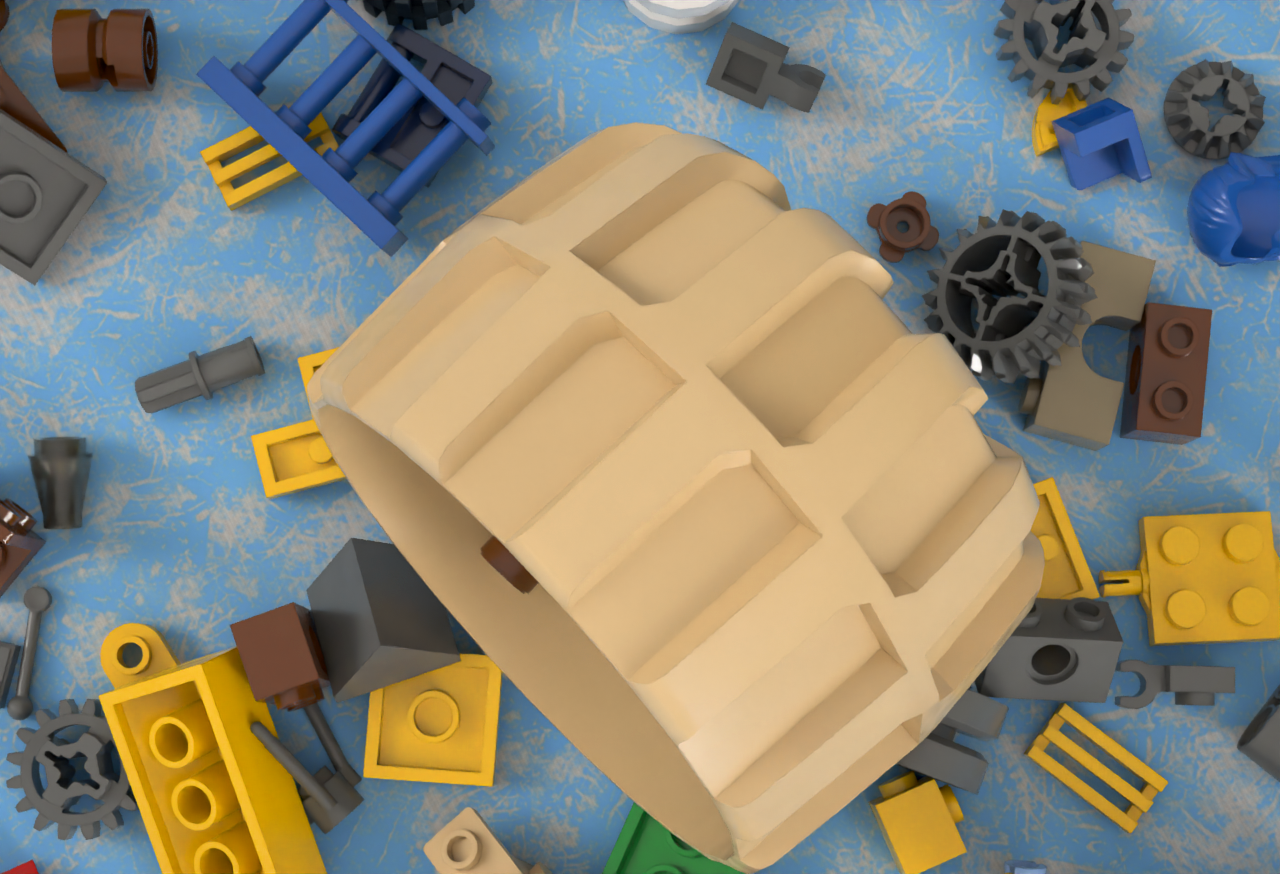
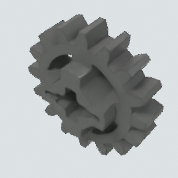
[994,0,1134,105]
[6,699,139,840]

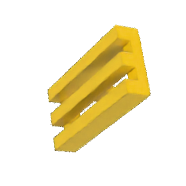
[200,106,339,211]
[1024,703,1168,834]

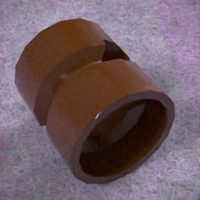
[52,9,158,92]

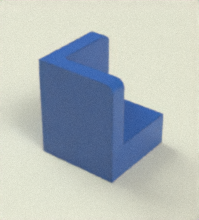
[1051,97,1152,190]

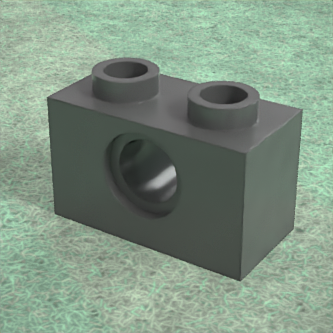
[974,597,1123,703]

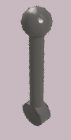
[7,586,52,720]

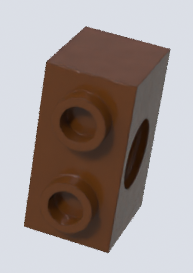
[1120,302,1212,445]
[230,602,330,712]

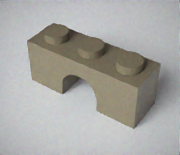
[1018,241,1156,451]

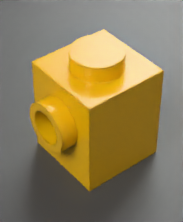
[868,771,967,874]

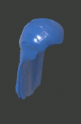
[1187,152,1280,267]

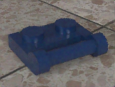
[331,24,493,188]

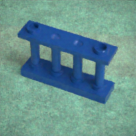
[196,0,495,257]

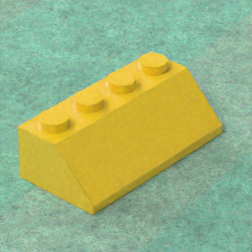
[98,646,327,874]

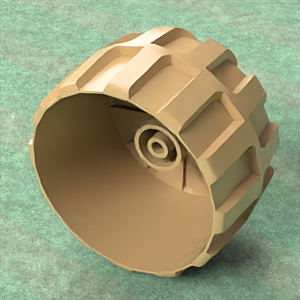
[307,122,1045,874]

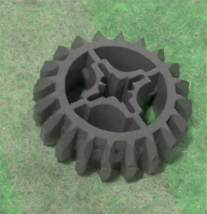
[922,209,1097,384]

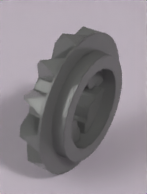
[1164,59,1266,159]

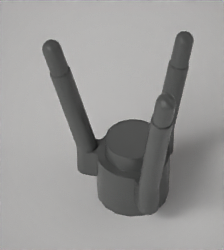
[250,703,364,834]

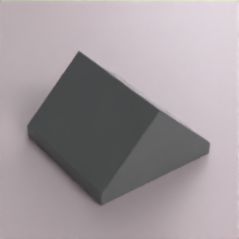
[306,538,461,703]

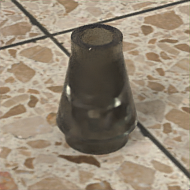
[27,437,93,529]

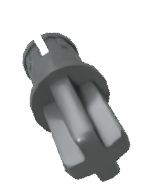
[135,336,265,414]

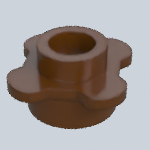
[867,191,939,263]

